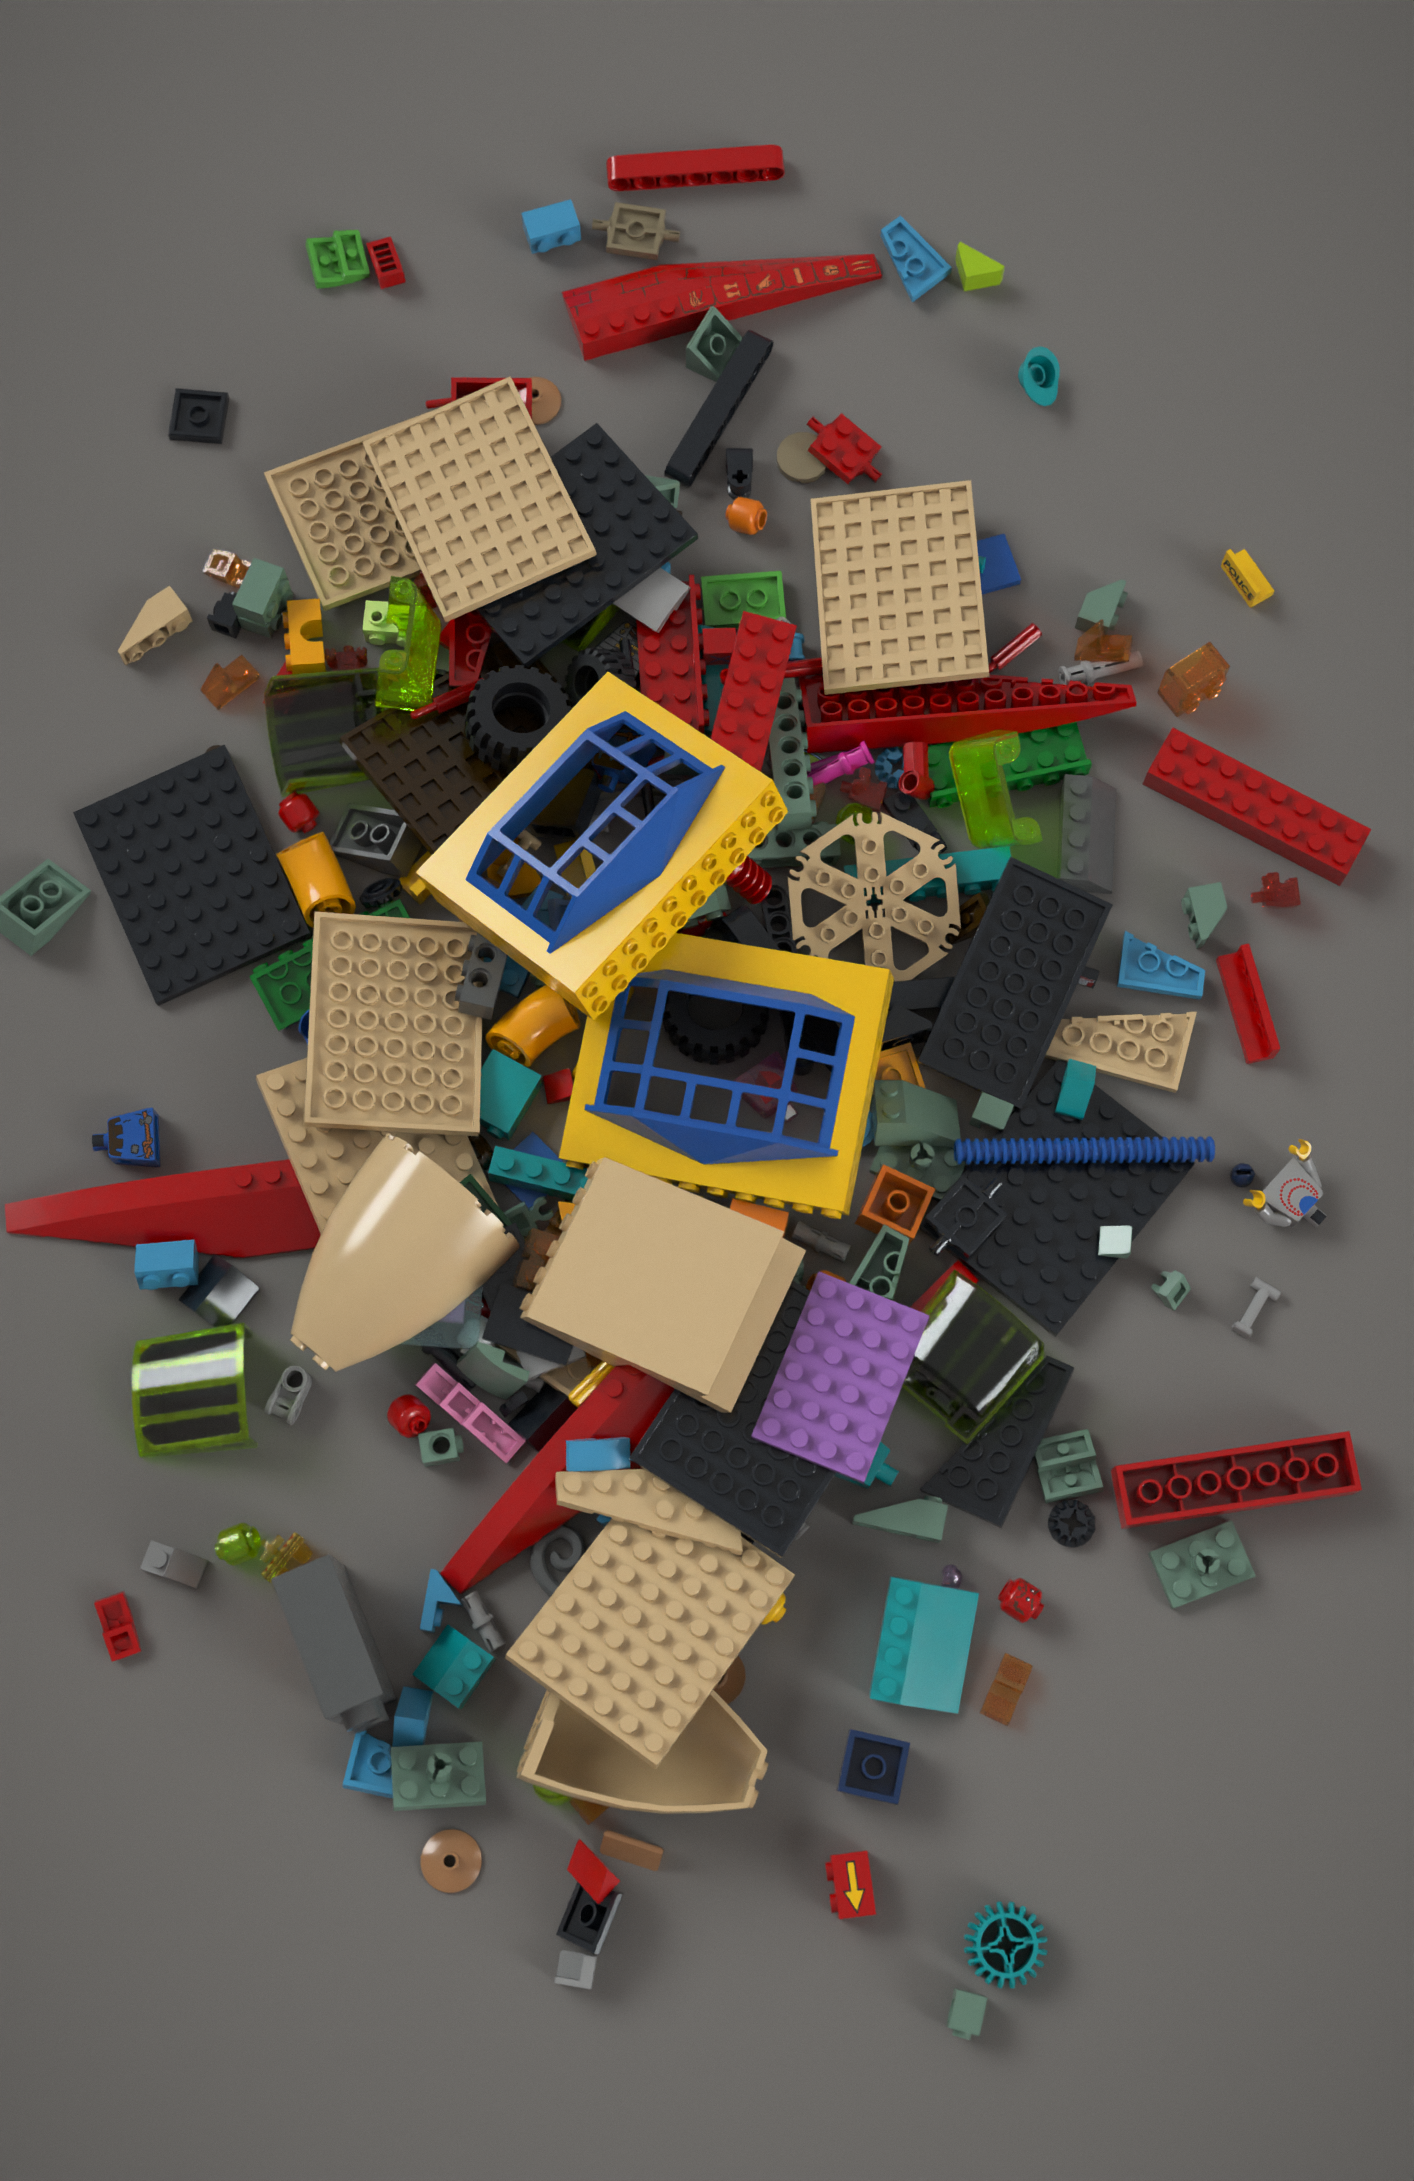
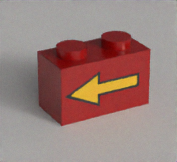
[825,1850,876,1919]

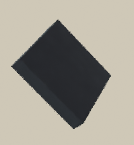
[168,388,229,444]

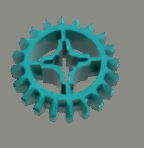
[964,1901,1048,1989]

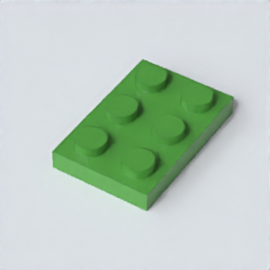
[701,571,786,628]

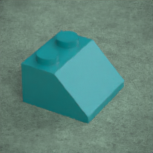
[412,1624,496,1709]

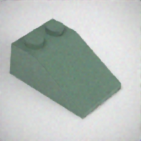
[0,859,91,956]
[871,1080,961,1146]

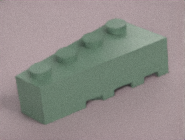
[850,1224,910,1301]

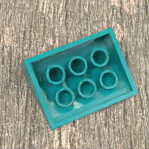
[869,1576,979,1714]

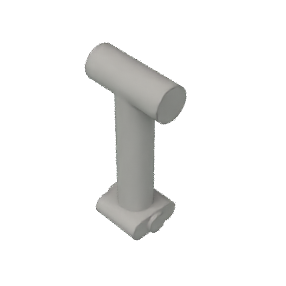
[1231,1277,1281,1339]

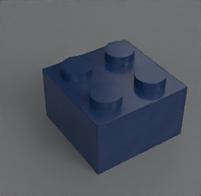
[836,1729,910,1805]

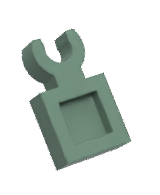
[503,1196,554,1236]

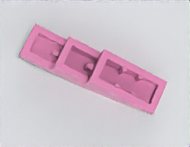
[415,1363,525,1463]

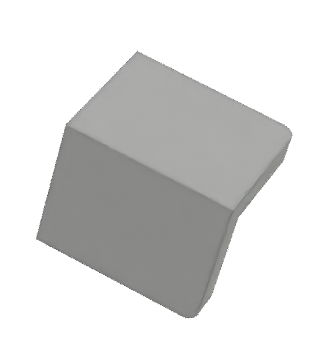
[554,1950,597,1989]

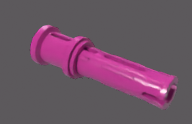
[807,741,875,789]

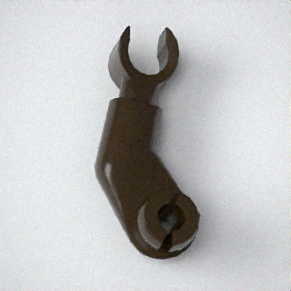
[468,1133,494,1170]

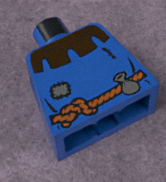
[592,728,657,793]
[92,1108,160,1167]

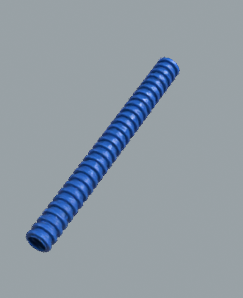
[954,1136,1215,1164]

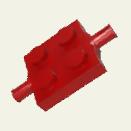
[806,413,882,485]

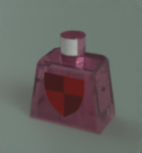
[734,1051,799,1124]

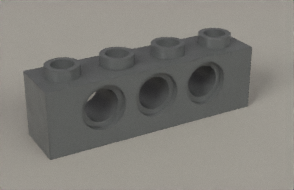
[455,932,508,1020]

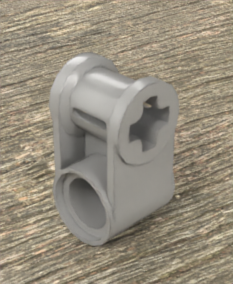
[264,1366,312,1425]

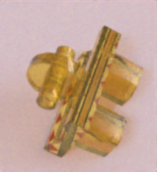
[260,1531,313,1583]

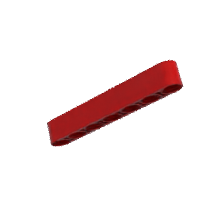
[606,145,785,191]

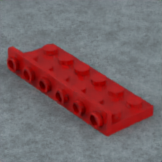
[636,574,709,734]

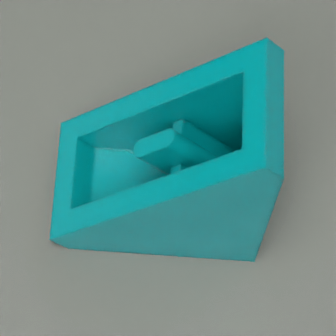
[1055,1059,1096,1120]

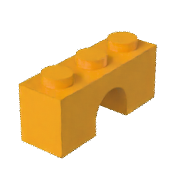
[282,598,326,682]

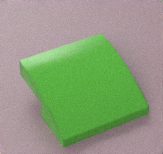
[305,230,370,289]

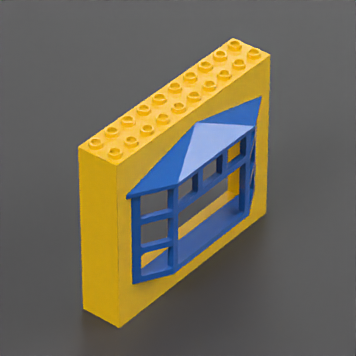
[416,672,788,1020]
[559,933,894,1220]

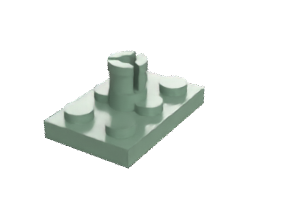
[869,1143,966,1202]
[1148,1520,1256,1609]
[390,1742,486,1811]

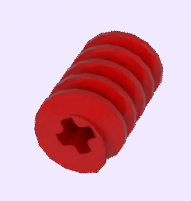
[725,855,772,904]

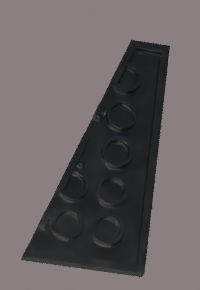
[920,1356,1074,1528]

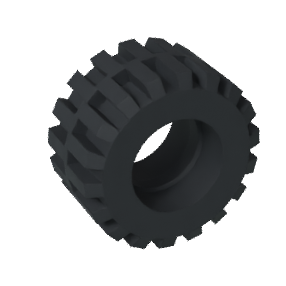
[565,649,636,708]

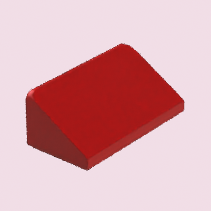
[567,1839,620,1904]

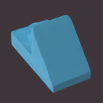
[420,1569,463,1633]

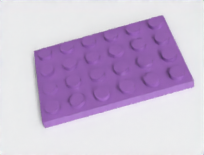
[751,1271,930,1484]

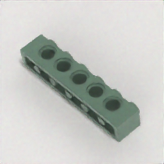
[768,678,817,831]
[748,821,841,868]

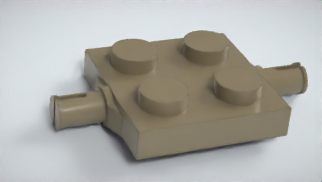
[592,202,680,260]

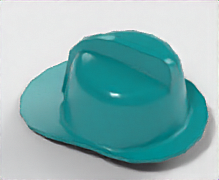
[1018,346,1060,406]

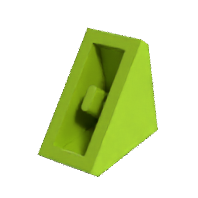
[955,242,1005,291]

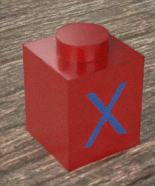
[702,628,736,665]

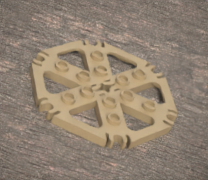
[787,812,961,981]

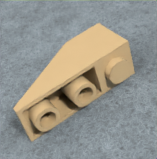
[118,586,193,666]

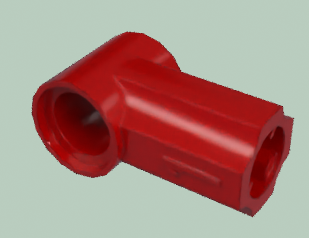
[899,742,935,800]

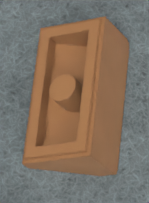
[600,1830,664,1871]

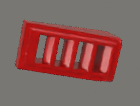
[366,236,406,289]

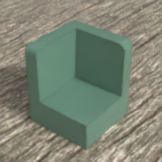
[969,1092,1014,1131]

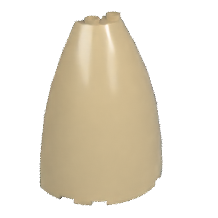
[290,1134,520,1372]
[516,1690,768,1814]

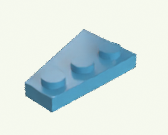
[880,215,952,303]
[1117,931,1205,1000]
[343,1731,393,1799]

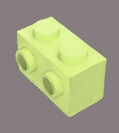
[362,600,423,647]

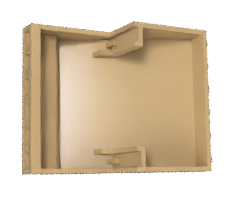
[520,1157,806,1413]

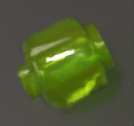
[215,1522,262,1566]

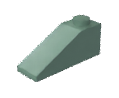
[852,1496,948,1543]

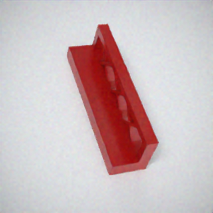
[1216,943,1281,1064]

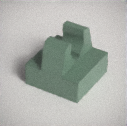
[1151,1270,1191,1311]

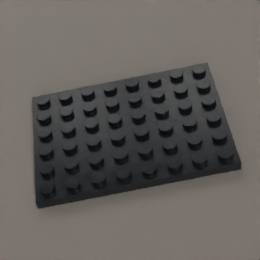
[475,423,698,668]
[73,744,312,1006]
[919,1059,1195,1337]
[629,1280,836,1558]

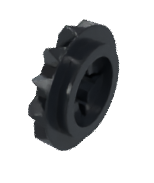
[359,878,403,908]
[1048,1500,1096,1548]

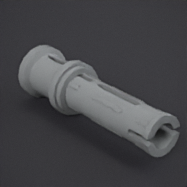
[1058,651,1143,685]

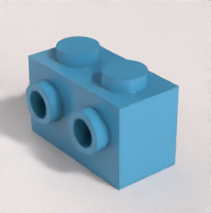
[521,199,581,254]
[134,1240,199,1290]

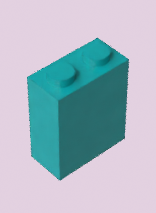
[480,1049,544,1140]

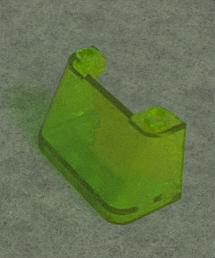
[375,576,441,711]
[949,730,1043,849]

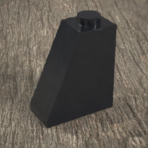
[528,768,602,841]

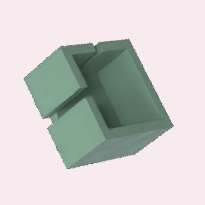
[232,558,293,638]

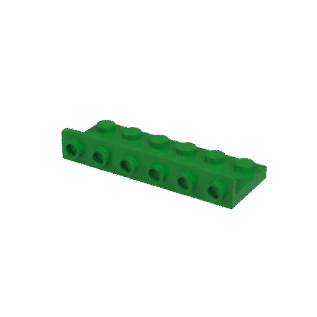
[927,722,1092,808]
[249,899,410,1032]

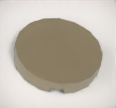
[777,432,827,483]

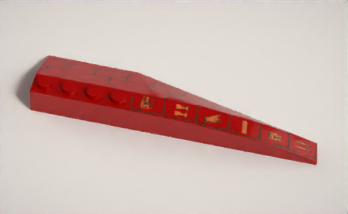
[562,254,882,361]

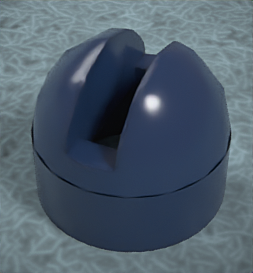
[1230,1163,1255,1187]

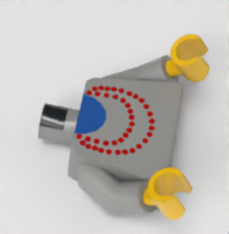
[1243,1139,1327,1228]

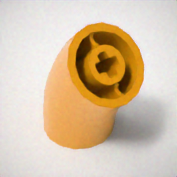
[277,832,356,928]
[486,985,581,1068]

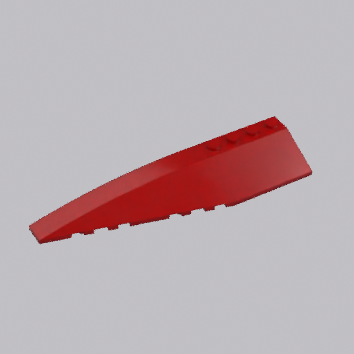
[5,1159,321,1258]
[440,1364,675,1594]

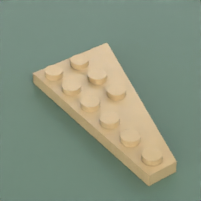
[1044,1012,1197,1093]
[555,1469,743,1556]

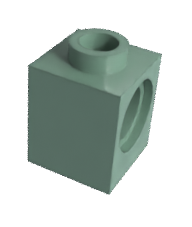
[418,1428,464,1467]
[946,1988,987,2040]

